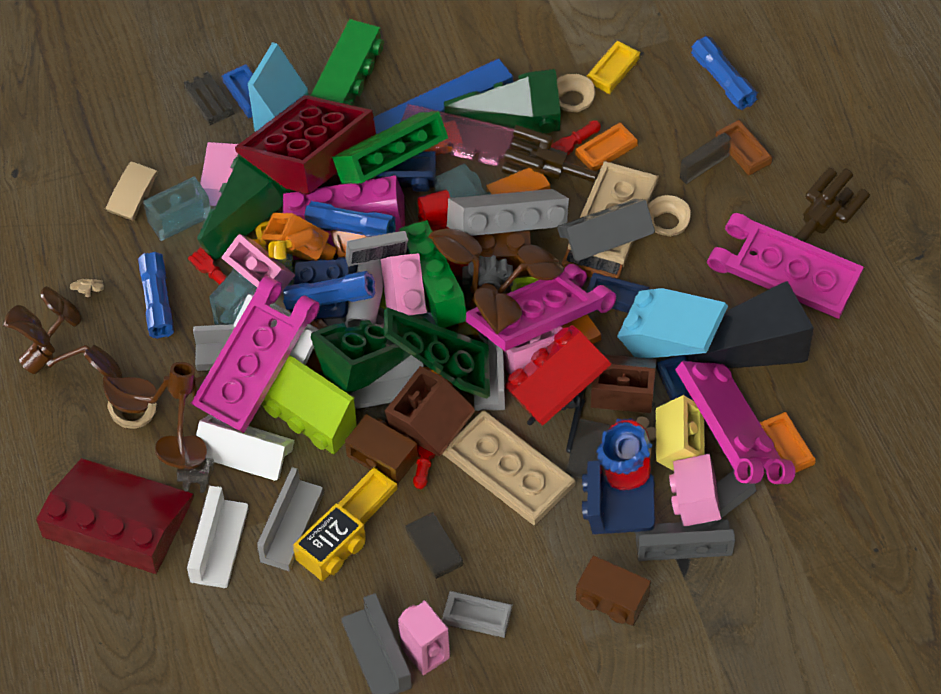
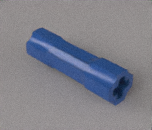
[691,36,758,110]
[304,201,396,237]
[138,252,174,339]
[283,271,376,313]

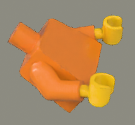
[254,213,336,261]

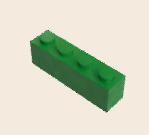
[311,19,384,106]
[332,111,448,184]
[399,220,466,328]

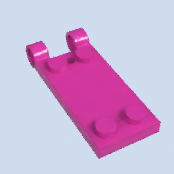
[707,213,864,319]
[466,264,616,351]
[191,276,320,434]
[675,361,795,484]

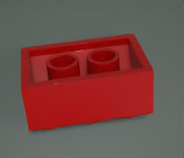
[504,325,611,426]

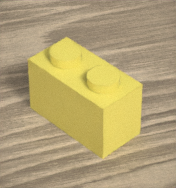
[655,395,705,471]

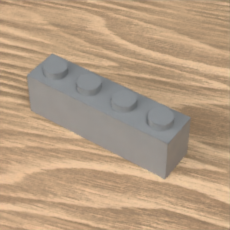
[447,189,569,236]

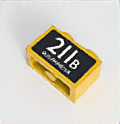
[293,503,366,582]

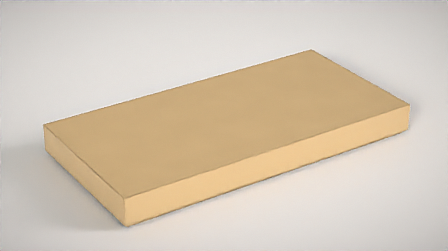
[568,161,658,267]
[443,410,576,526]

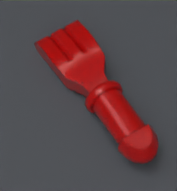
[551,120,601,156]
[187,247,235,292]
[413,445,435,489]

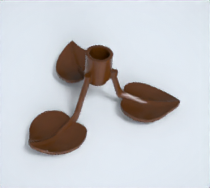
[428,229,564,334]
[3,286,122,378]
[103,362,207,469]

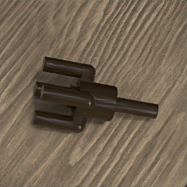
[502,124,597,183]
[794,167,870,242]

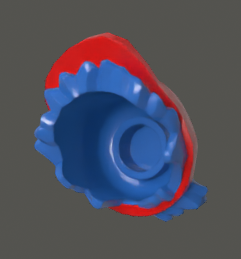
[596,418,652,490]

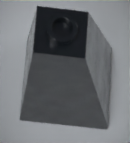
[685,281,814,369]

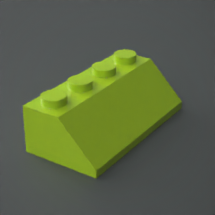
[261,355,357,455]

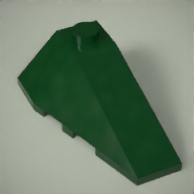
[444,69,561,133]
[197,154,296,261]
[384,308,490,399]
[310,315,432,394]

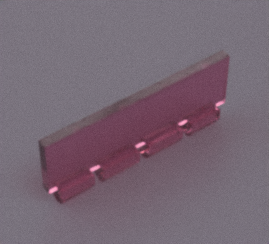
[401,104,514,167]

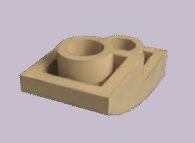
[106,161,158,221]

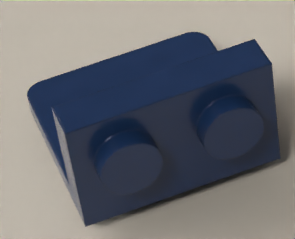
[376,151,436,192]
[294,257,358,320]
[582,460,655,534]

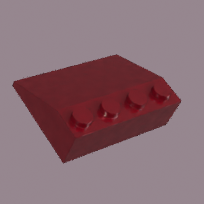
[235,95,376,194]
[36,458,194,574]

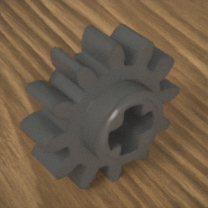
[462,255,513,293]

